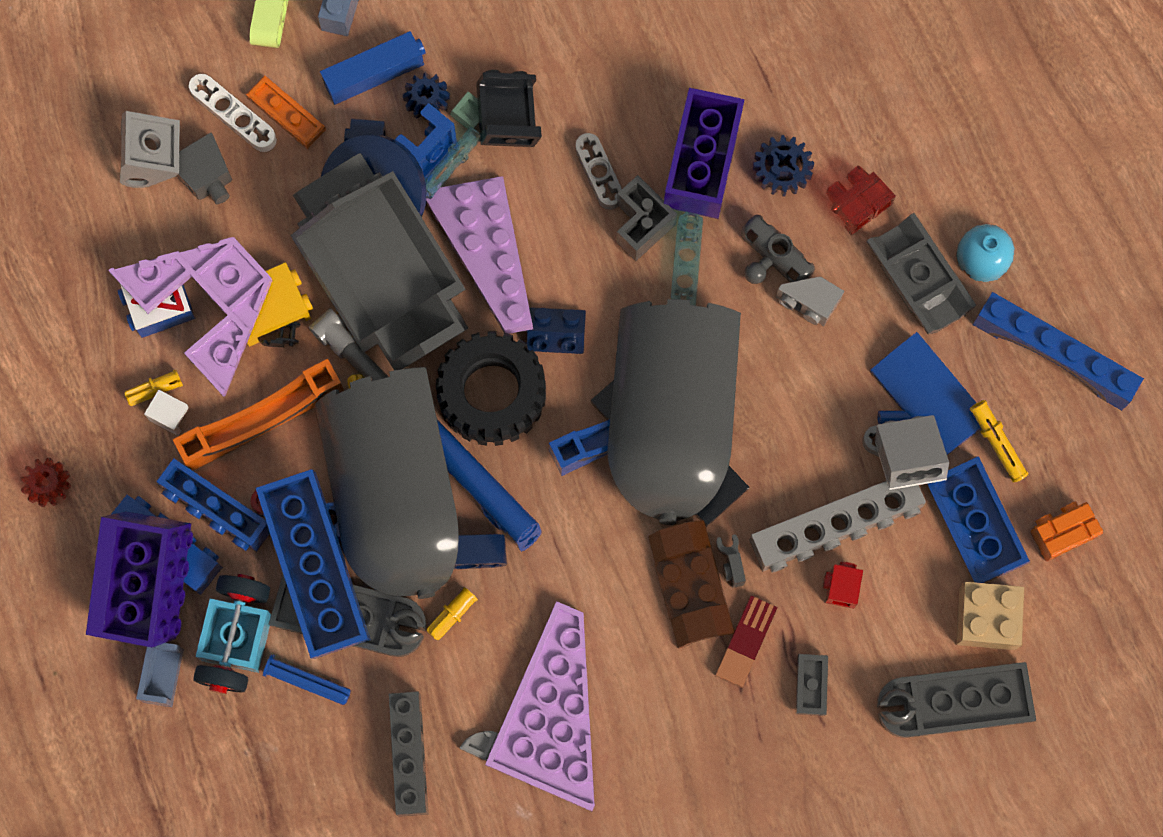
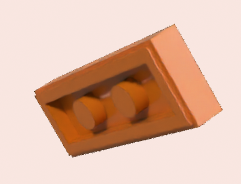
[246,75,326,149]

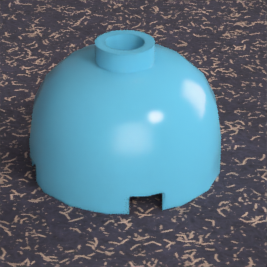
[956,224,1015,282]

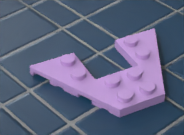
[109,237,272,397]

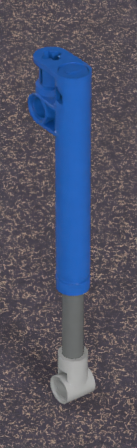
[309,308,542,552]

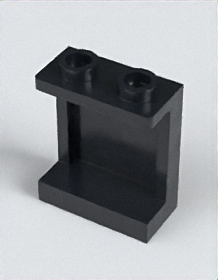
[476,70,542,147]

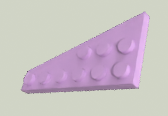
[426,176,533,334]

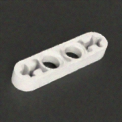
[189,74,277,152]

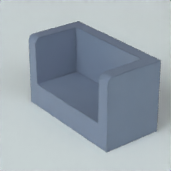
[136,643,184,707]

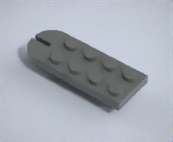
[269,575,426,657]
[877,662,1036,738]

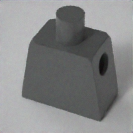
[176,133,232,205]

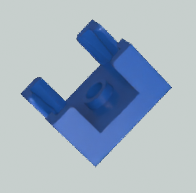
[395,103,457,179]

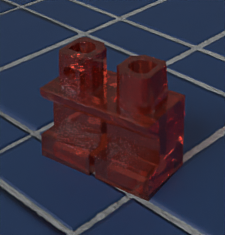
[826,165,896,236]

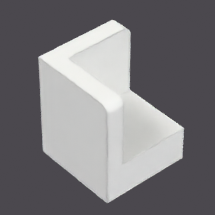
[144,390,189,436]

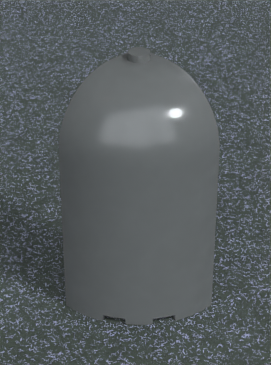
[608,299,741,525]
[315,367,459,599]

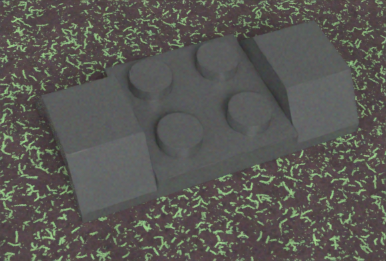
[866,213,976,335]

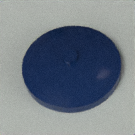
[321,134,427,217]

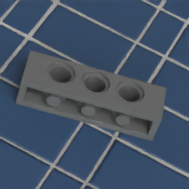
[389,691,429,817]

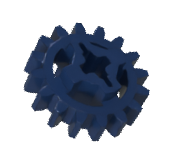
[753,135,814,197]

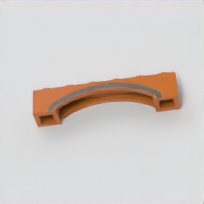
[172,359,344,471]

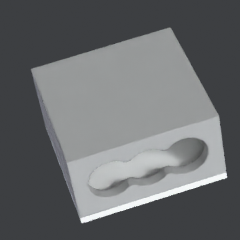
[875,415,949,490]

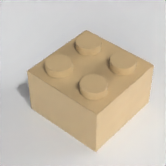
[956,582,1024,650]

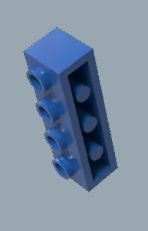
[156,458,270,552]

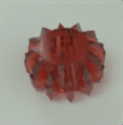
[20,458,71,507]

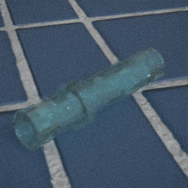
[425,127,480,199]

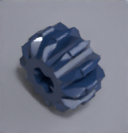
[403,72,450,121]

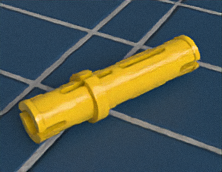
[970,400,1029,483]

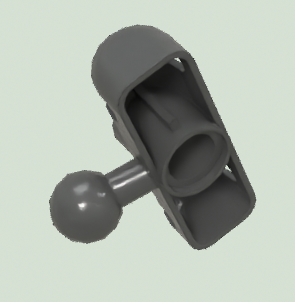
[741,214,815,284]

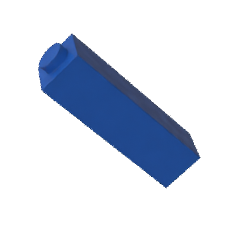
[320,31,426,105]

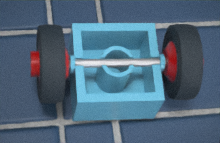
[193,574,271,694]

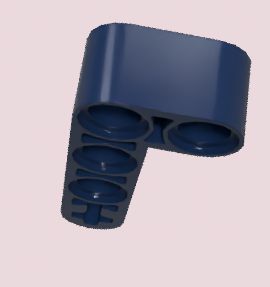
[454,534,507,569]

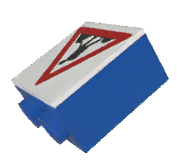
[117,284,196,338]

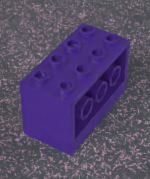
[86,511,193,648]

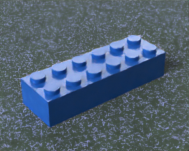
[256,469,371,659]

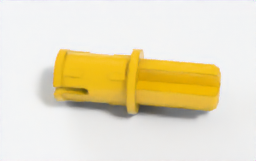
[124,369,183,406]
[426,587,478,640]

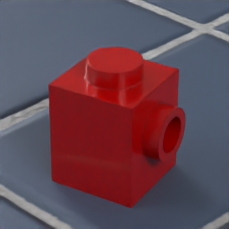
[823,562,863,609]

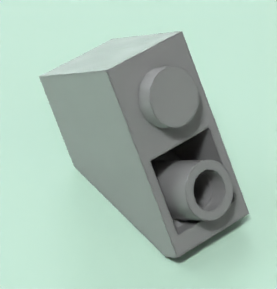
[776,276,845,326]

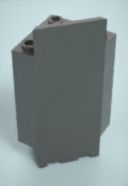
[290,153,469,370]

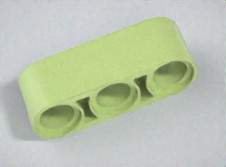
[249,0,289,48]

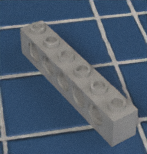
[749,481,926,573]

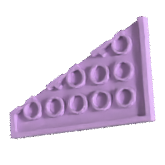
[485,601,595,812]

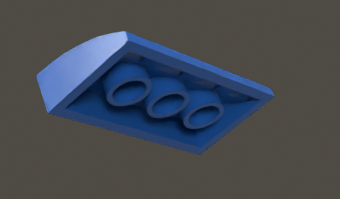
[870,332,988,455]
[927,456,1030,583]

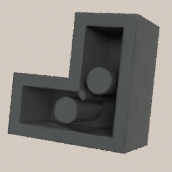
[616,175,677,261]

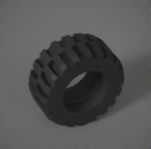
[436,331,546,446]

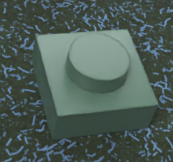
[450,92,479,132]

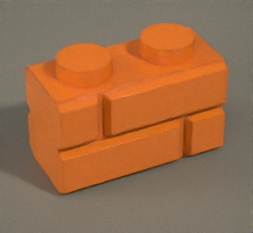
[1031,501,1103,561]

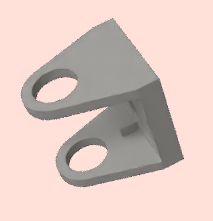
[120,111,180,188]

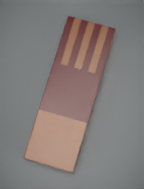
[715,595,778,688]

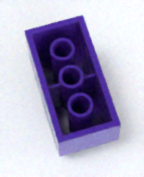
[664,87,745,219]

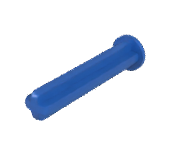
[263,654,351,705]

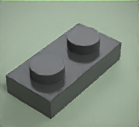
[796,654,828,716]

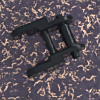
[261,321,301,348]

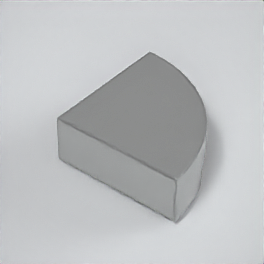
[460,731,499,761]

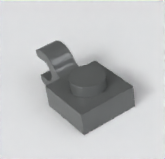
[716,534,746,588]

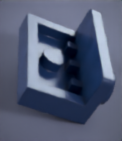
[527,307,586,354]

